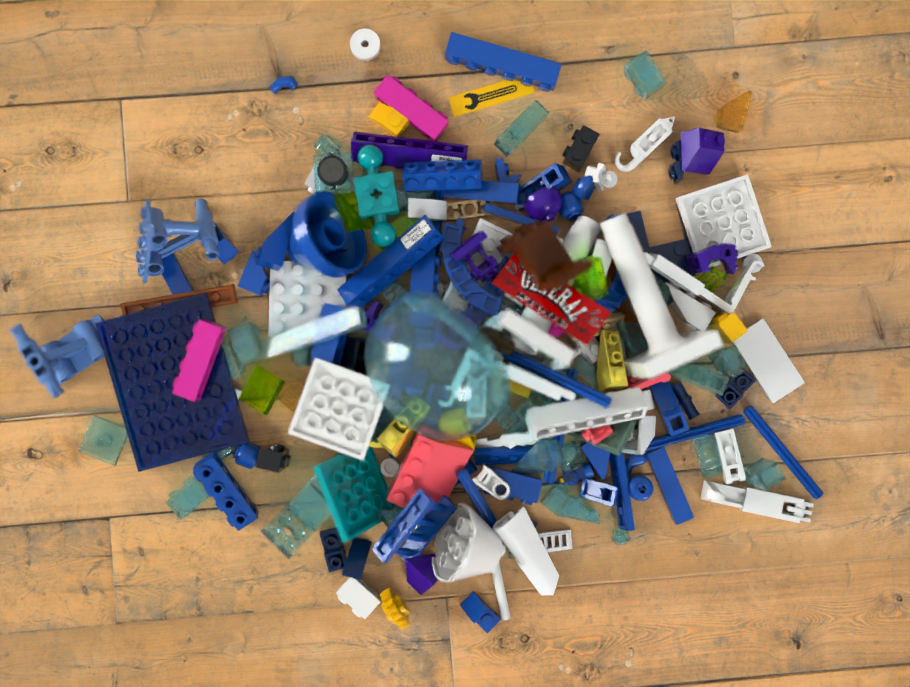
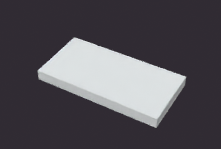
[732,319,805,403]

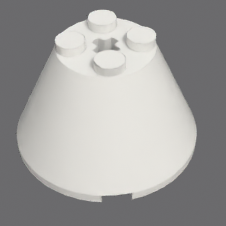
[432,503,506,582]

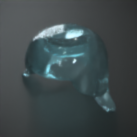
[559,440,589,472]

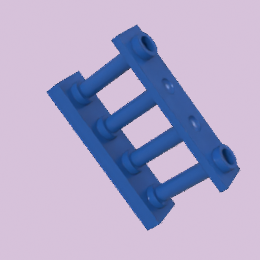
[372,488,457,563]

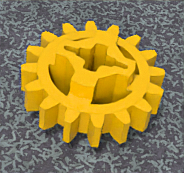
[380,588,411,629]

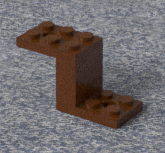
[496,220,594,291]

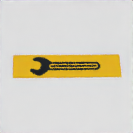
[448,80,535,117]

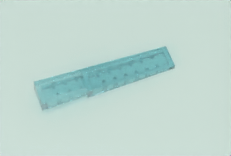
[260,306,367,359]

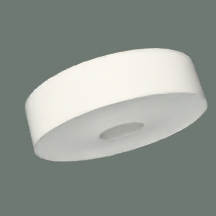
[350,29,381,61]

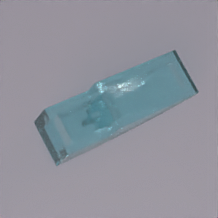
[494,100,550,157]

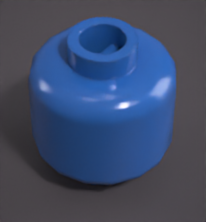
[559,191,584,221]
[233,441,260,469]
[628,475,653,501]

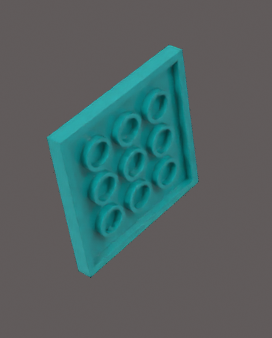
[313,447,398,543]

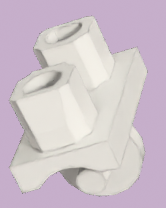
[584,163,618,192]

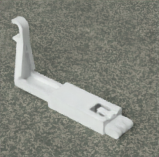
[644,252,765,313]
[438,346,575,407]
[700,480,814,523]

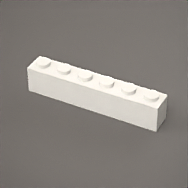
[525,387,648,440]

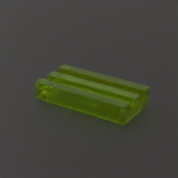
[697,266,729,293]

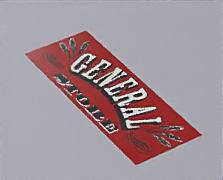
[492,253,611,346]

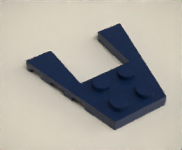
[626,202,696,285]

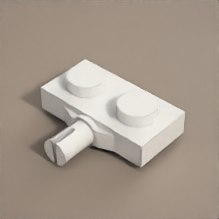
[567,334,599,365]

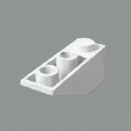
[661,282,716,331]

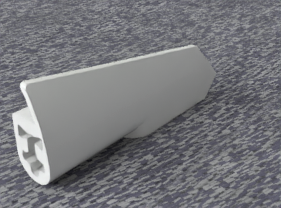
[493,506,559,595]

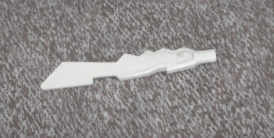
[472,430,548,455]

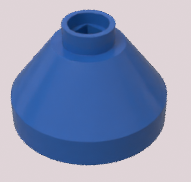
[287,191,367,278]

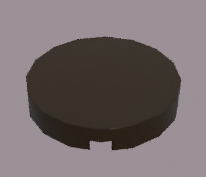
[477,326,516,354]

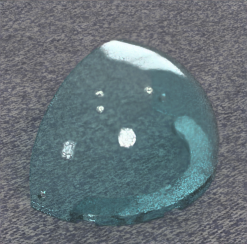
[365,290,511,440]

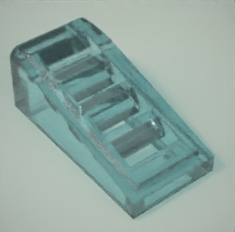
[693,434,722,478]

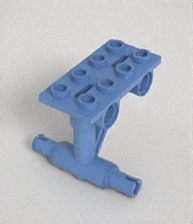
[136,199,219,283]
[9,315,120,399]

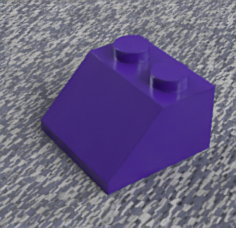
[681,128,725,175]

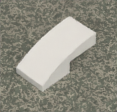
[408,198,447,221]

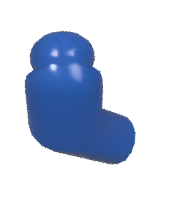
[268,76,298,94]
[625,454,648,475]

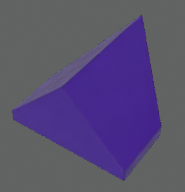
[406,553,438,595]

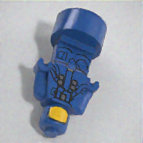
[557,462,595,486]

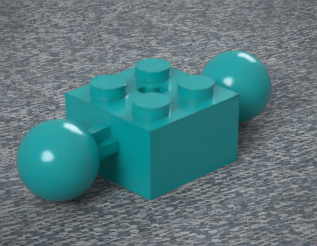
[354,145,400,247]

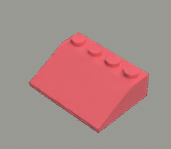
[386,426,473,512]

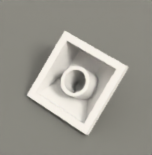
[622,415,656,455]

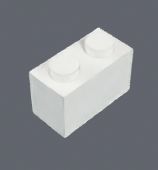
[336,577,382,619]

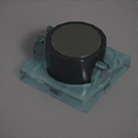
[313,151,355,194]

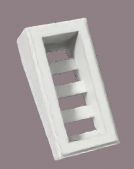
[537,529,572,552]

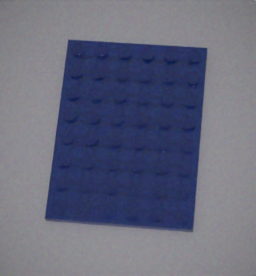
[95,293,250,472]

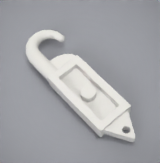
[615,116,675,172]

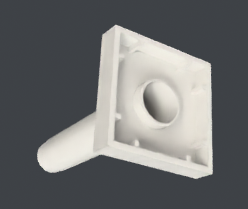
[600,213,723,379]
[477,216,601,370]

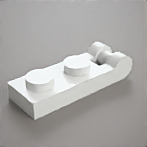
[713,428,746,485]

